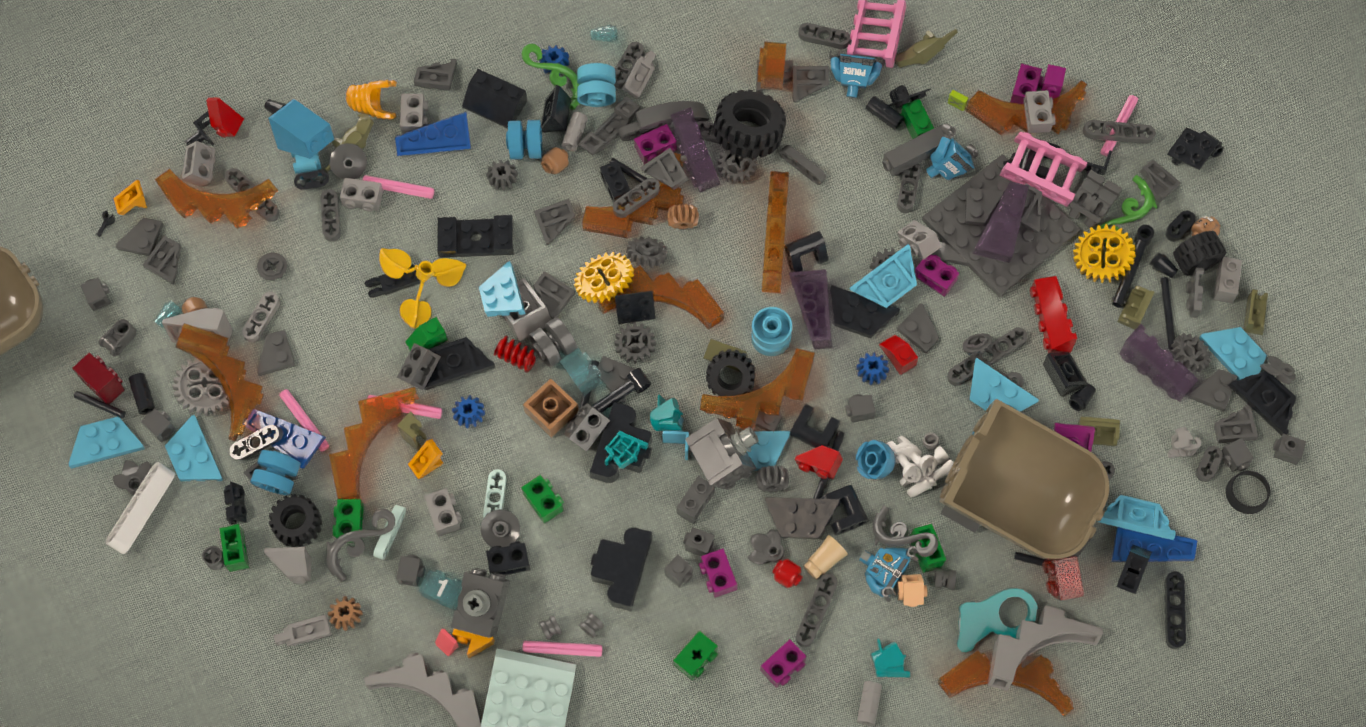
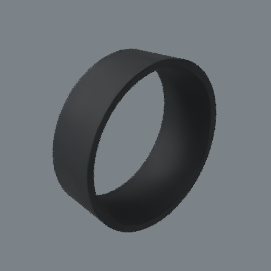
[1226,471,1270,514]

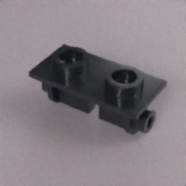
[223,482,247,525]

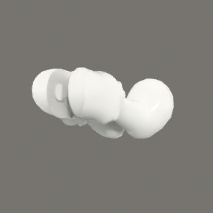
[886,435,937,483]
[899,446,953,498]

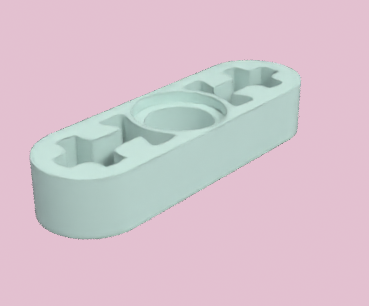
[483,469,507,518]
[373,504,406,560]

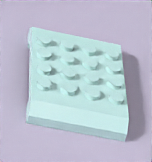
[481,648,576,727]

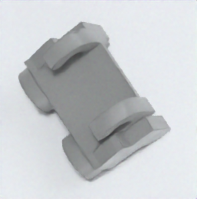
[1167,427,1201,458]

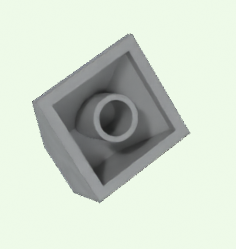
[264,547,312,584]

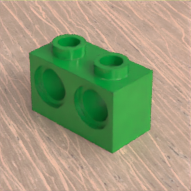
[521,474,564,524]
[333,499,364,543]

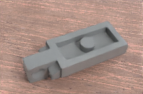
[622,50,656,99]
[274,615,332,647]

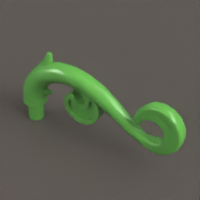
[521,44,580,110]
[1100,175,1158,243]

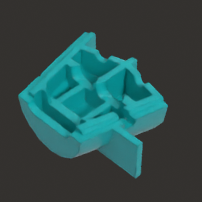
[650,395,683,431]
[605,431,649,469]
[871,639,910,678]

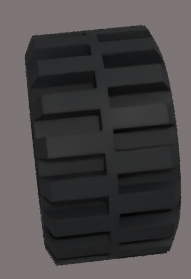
[1173,231,1227,276]
[706,349,755,401]
[269,494,322,547]

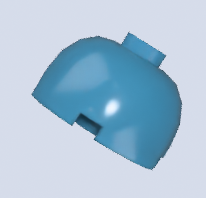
[856,440,896,479]

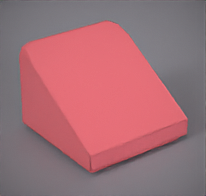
[435,628,459,656]

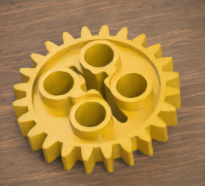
[1073,224,1136,283]
[574,252,634,303]

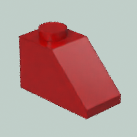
[206,97,245,138]
[879,335,918,375]

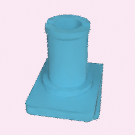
[662,417,689,460]

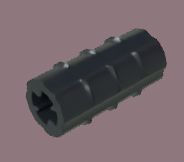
[865,96,904,130]
[128,373,155,415]

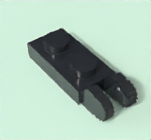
[365,264,421,298]

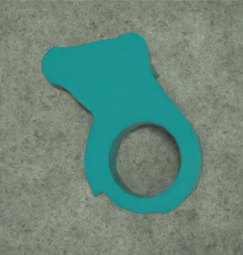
[957,588,1038,652]

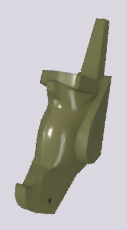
[895,29,958,68]
[325,113,374,172]

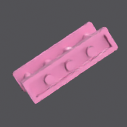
[847,0,906,68]
[999,132,1087,207]

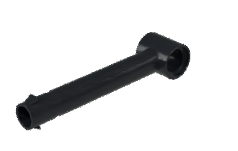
[1112,224,1154,308]
[568,368,651,423]

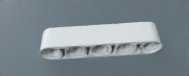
[106,462,175,554]

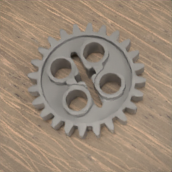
[173,355,237,416]

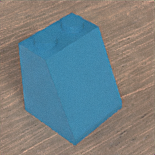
[268,99,334,159]

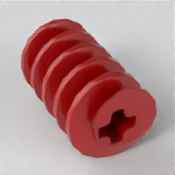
[493,335,537,373]

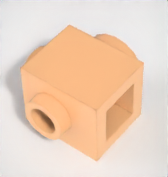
[897,574,927,607]

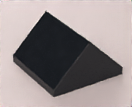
[541,85,571,133]
[1043,352,1087,397]

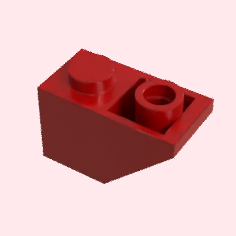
[795,445,843,479]

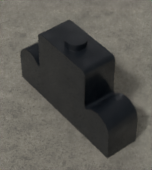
[590,402,652,483]
[590,527,653,612]

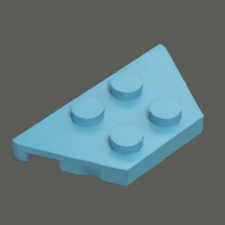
[850,244,917,308]
[479,261,526,317]
[1199,327,1267,380]
[970,358,1039,412]
[165,415,223,481]
[69,417,145,469]
[747,431,790,471]
[1098,495,1176,540]

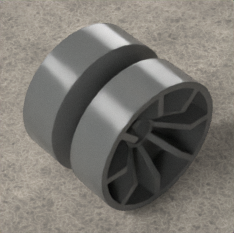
[528,317,578,368]

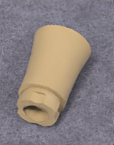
[804,535,848,580]

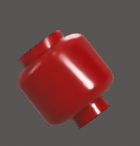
[772,559,803,588]

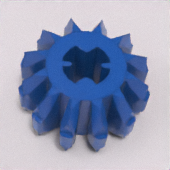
[539,44,570,76]
[856,352,889,385]
[452,395,485,429]

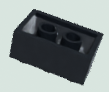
[462,69,527,129]

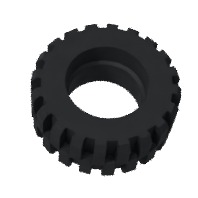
[713,89,786,159]

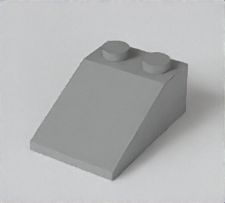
[503,278,551,341]
[162,308,233,349]

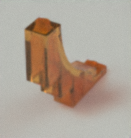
[762,171,789,293]
[329,387,419,499]

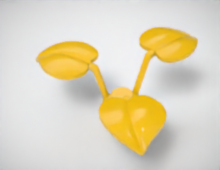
[379,248,466,329]

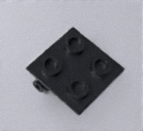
[889,85,931,108]
[1167,127,1219,170]
[615,290,656,324]

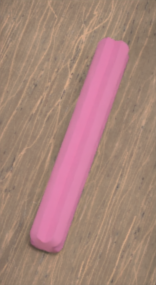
[1100,95,1138,157]
[363,175,434,199]
[279,389,329,452]
[367,395,442,419]
[523,641,603,657]

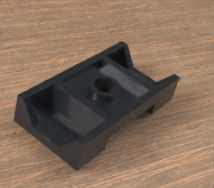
[437,215,514,258]

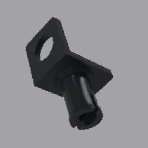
[184,111,215,146]
[1083,150,1112,181]

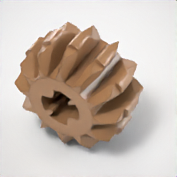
[667,204,699,230]
[328,596,363,631]

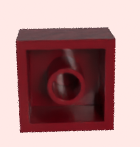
[72,352,125,405]

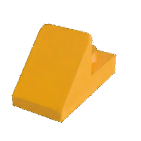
[113,180,147,215]
[408,439,443,479]
[452,629,495,658]

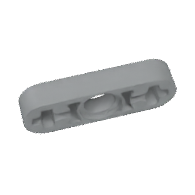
[242,292,280,343]

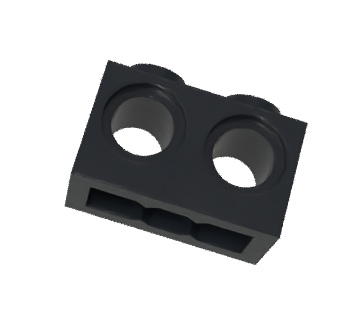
[600,160,632,203]
[486,542,531,575]
[1116,544,1152,594]

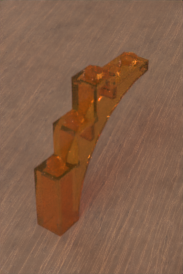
[966,80,1087,135]
[582,153,684,238]
[155,169,279,229]
[598,265,724,330]
[176,323,264,441]
[700,348,815,431]
[937,650,1074,717]

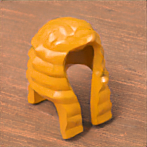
[346,80,397,120]

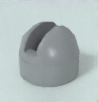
[923,433,939,450]

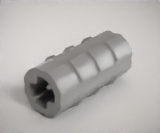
[561,112,588,152]
[857,681,882,726]

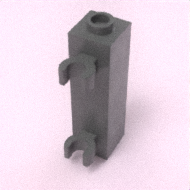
[882,125,951,176]

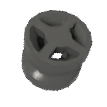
[579,613,604,638]
[539,615,562,640]

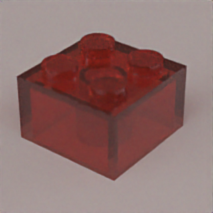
[1043,555,1084,601]

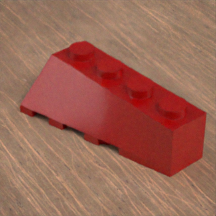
[1030,276,1077,353]

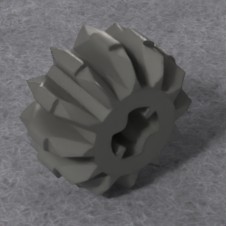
[486,159,518,191]
[756,465,789,493]

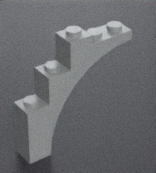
[988,605,1103,691]
[364,653,481,727]

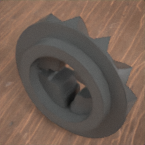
[257,253,288,281]
[962,333,993,356]

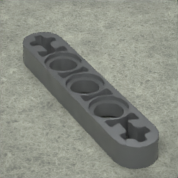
[947,328,1028,386]

